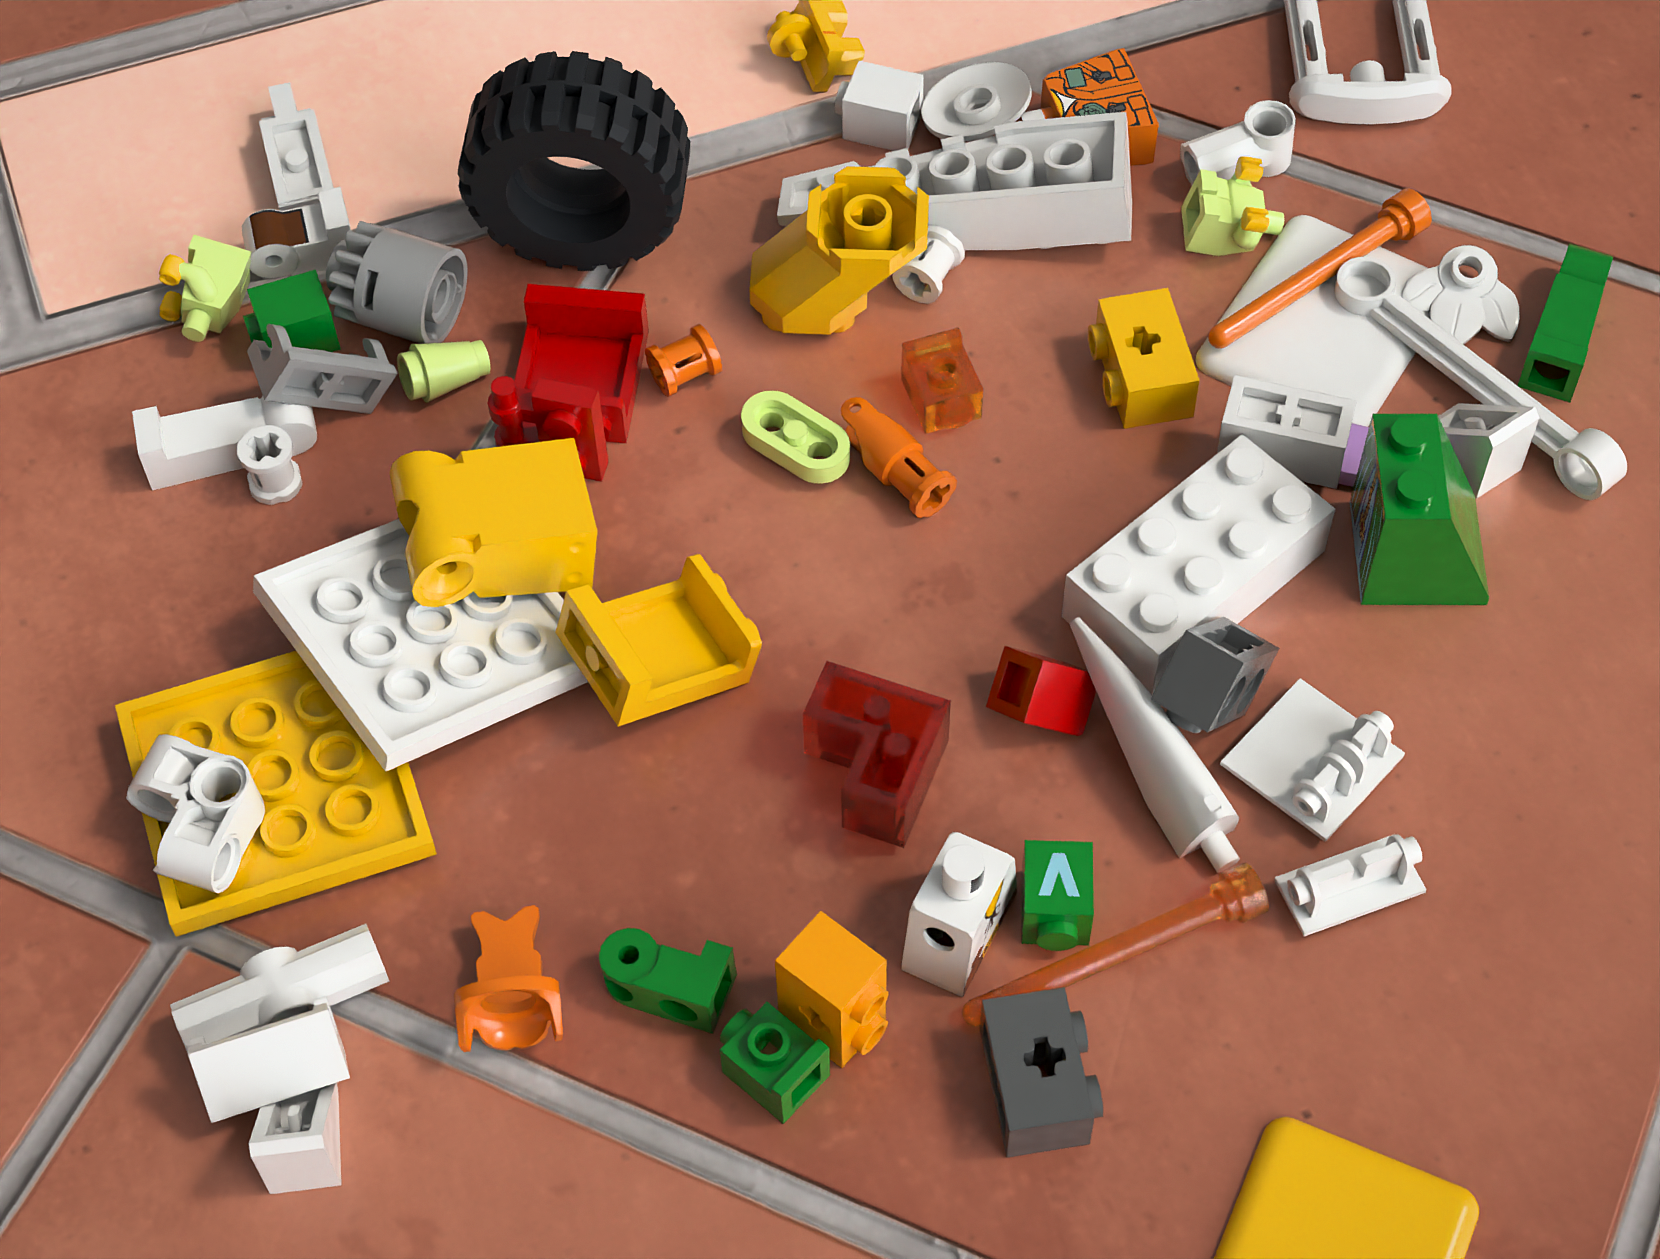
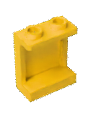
[555,554,762,726]

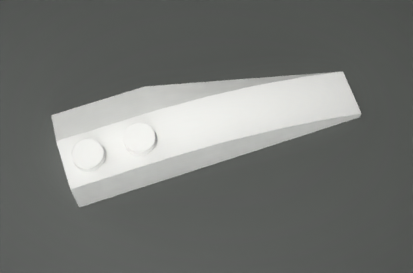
[777,112,1132,250]

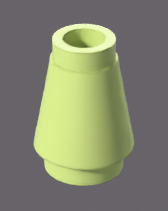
[397,340,491,402]

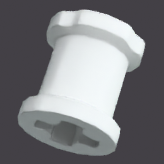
[892,225,965,304]
[237,425,302,505]

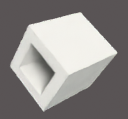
[835,60,923,151]

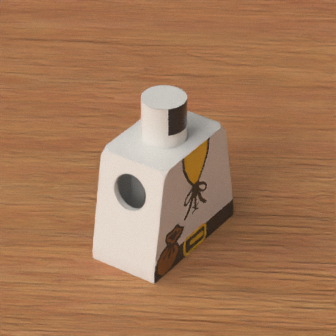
[901,832,1017,997]

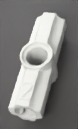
[170,924,389,1053]

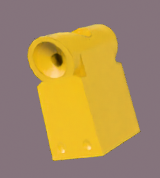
[389,438,597,608]

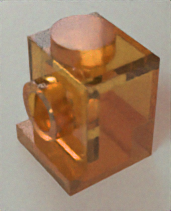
[901,327,983,434]

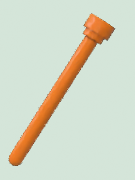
[1208,188,1432,349]

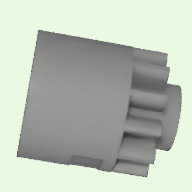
[326,221,468,344]

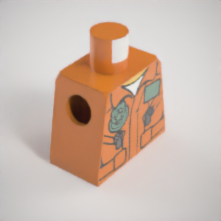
[1016,48,1159,166]

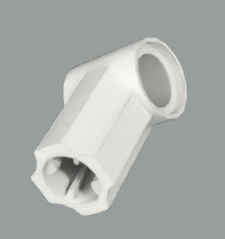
[1180,100,1296,185]

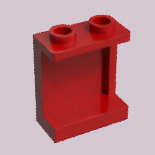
[514,283,649,444]

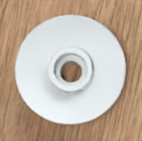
[921,62,1032,141]

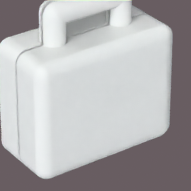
[1195,215,1430,427]

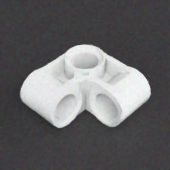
[126,734,265,893]

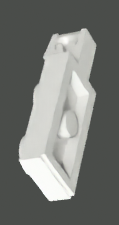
[259,82,334,211]

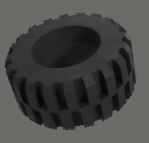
[457,51,691,271]

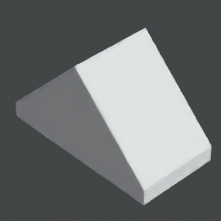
[1438,403,1539,499]
[249,1082,341,1194]

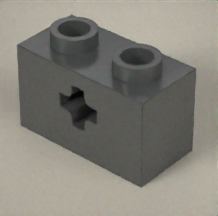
[980,987,1103,1158]

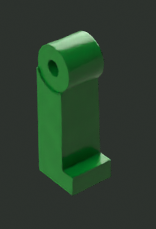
[1517,243,1613,403]

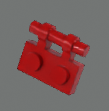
[487,376,609,482]

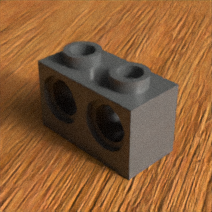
[1151,617,1280,733]

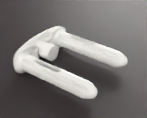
[1284,0,1451,125]

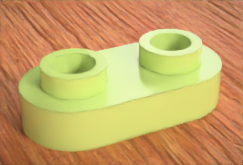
[741,391,850,484]

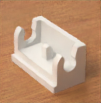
[1217,375,1357,489]
[187,996,350,1123]

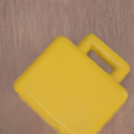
[1214,1117,1479,1259]

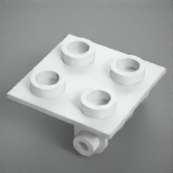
[1220,678,1405,842]

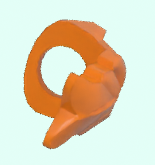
[454,905,563,1052]

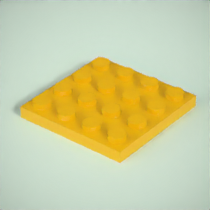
[115,651,437,937]

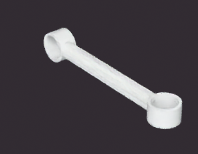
[1334,257,1627,500]

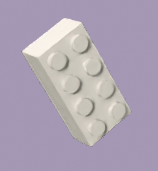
[1061,434,1335,695]

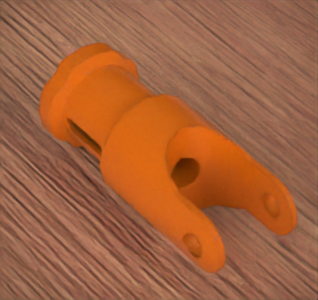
[841,397,957,518]

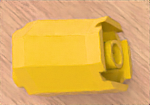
[749,166,929,335]

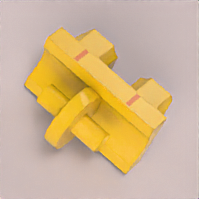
[767,0,865,92]

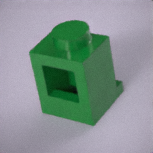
[719,1002,830,1124]

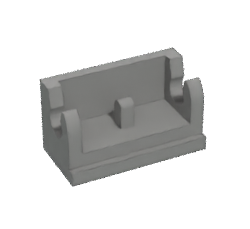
[247,324,397,414]

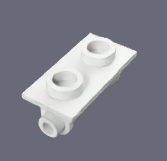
[1274,834,1427,937]

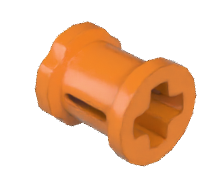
[645,324,722,397]

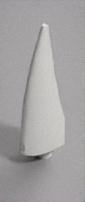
[1070,617,1240,873]

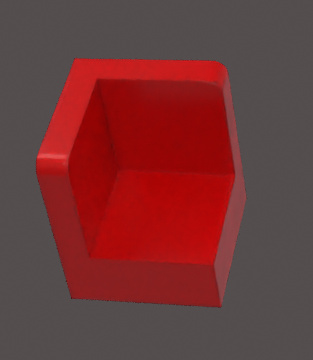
[986,645,1096,736]

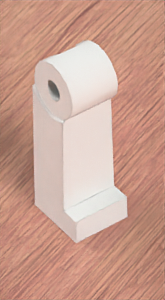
[132,396,317,490]

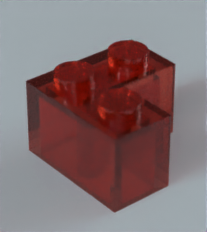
[803,661,951,848]

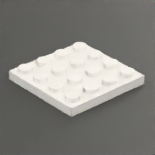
[253,519,588,772]

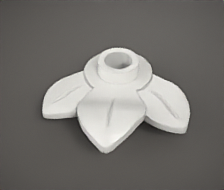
[1402,245,1520,345]

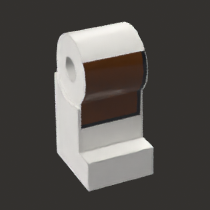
[242,187,351,278]

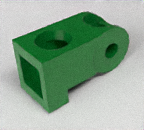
[599,928,737,1034]

